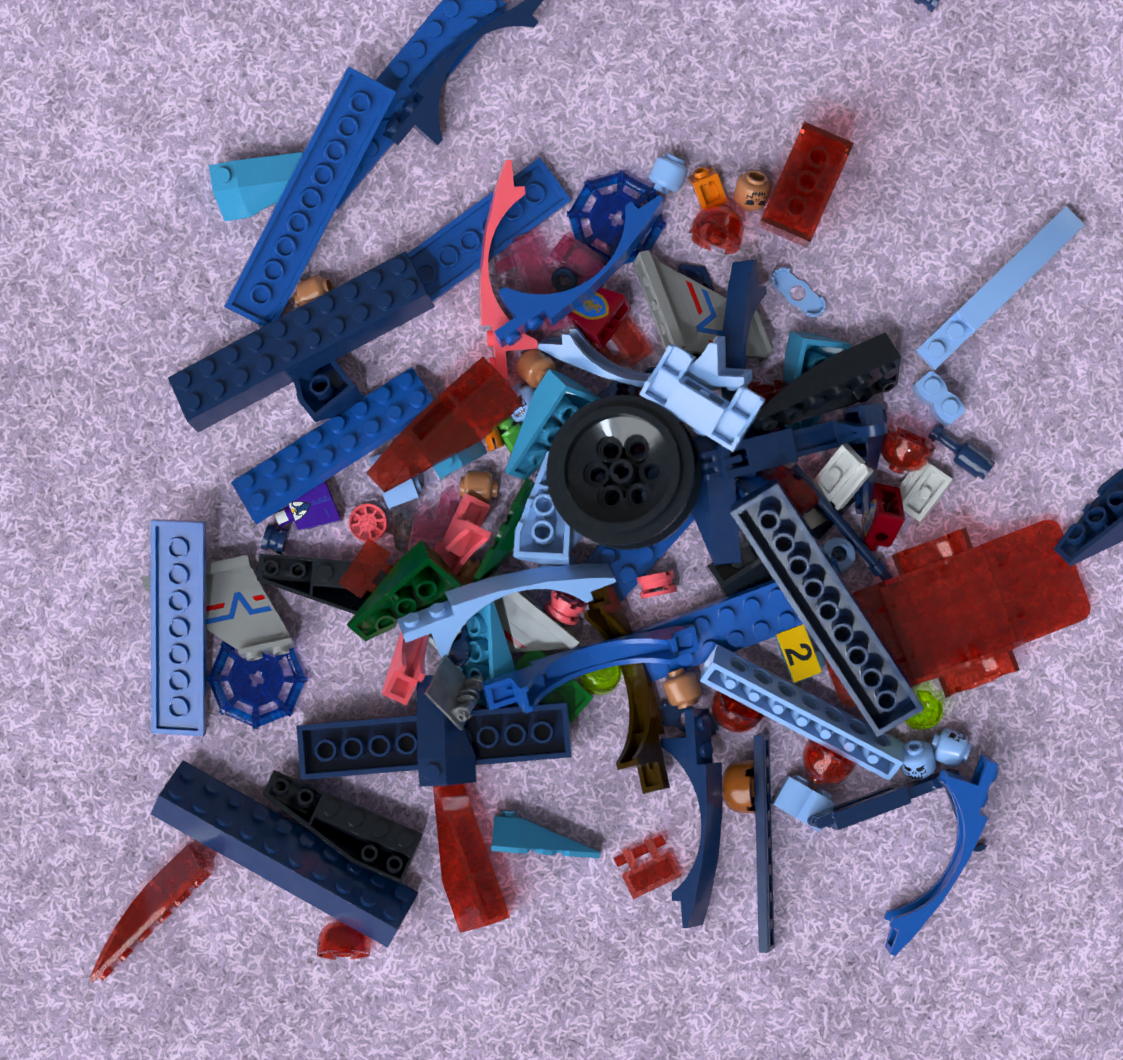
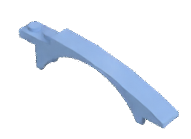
[915,206,1085,370]
[537,327,752,391]
[397,564,616,658]

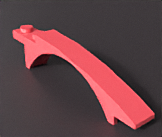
[479,160,538,379]
[382,493,491,706]

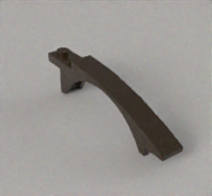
[583,584,670,794]

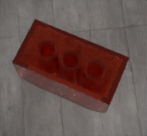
[757,121,854,248]

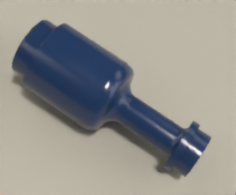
[928,424,996,480]

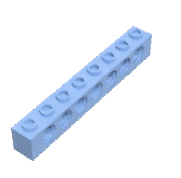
[700,644,906,781]

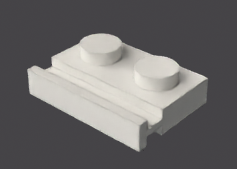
[812,443,874,510]
[898,457,953,524]

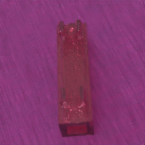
[495,233,570,337]

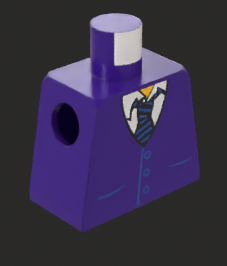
[274,481,342,531]

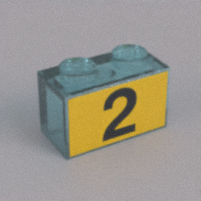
[774,624,826,684]

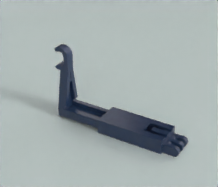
[699,419,888,480]
[807,768,987,852]

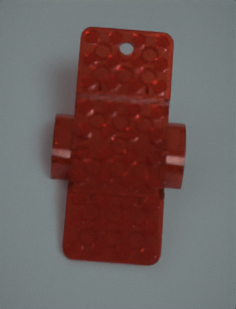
[820,519,1091,707]

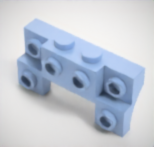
[640,343,765,451]

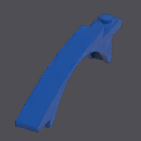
[494,195,664,348]
[481,624,700,713]
[884,754,998,956]

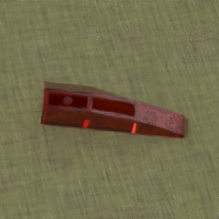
[366,357,523,493]
[433,784,511,933]
[89,843,212,983]

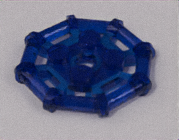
[566,170,667,265]
[206,641,308,730]

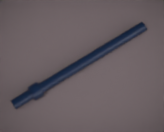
[789,464,899,590]

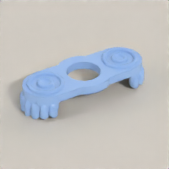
[771,267,826,317]

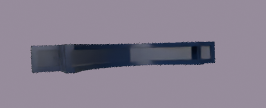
[382,0,543,145]
[721,259,771,478]
[660,708,723,928]

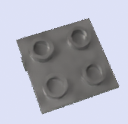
[425,655,484,730]

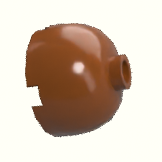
[722,760,755,814]

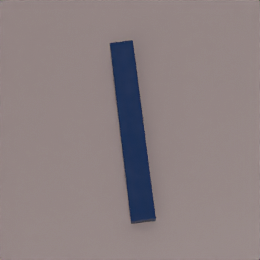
[753,734,775,953]

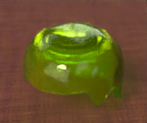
[580,665,622,696]
[904,690,943,731]

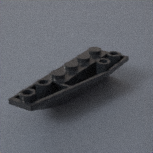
[753,332,901,434]
[706,497,855,597]
[257,554,395,614]
[263,770,423,884]

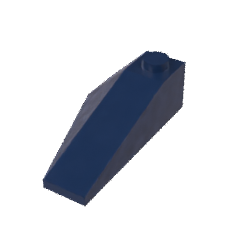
[294,360,364,422]
[843,403,887,514]
[692,453,741,565]
[416,675,477,787]

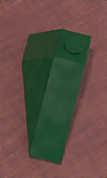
[472,478,535,583]
[347,540,463,641]

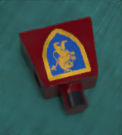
[568,287,632,348]
[861,482,905,551]

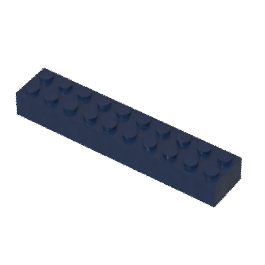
[168,251,435,433]
[730,477,924,737]
[296,702,573,780]
[150,760,419,948]

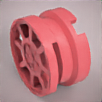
[349,504,388,542]
[637,570,678,599]
[544,590,587,625]

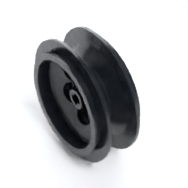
[546,395,702,550]

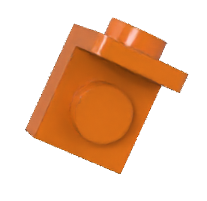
[687,167,728,212]

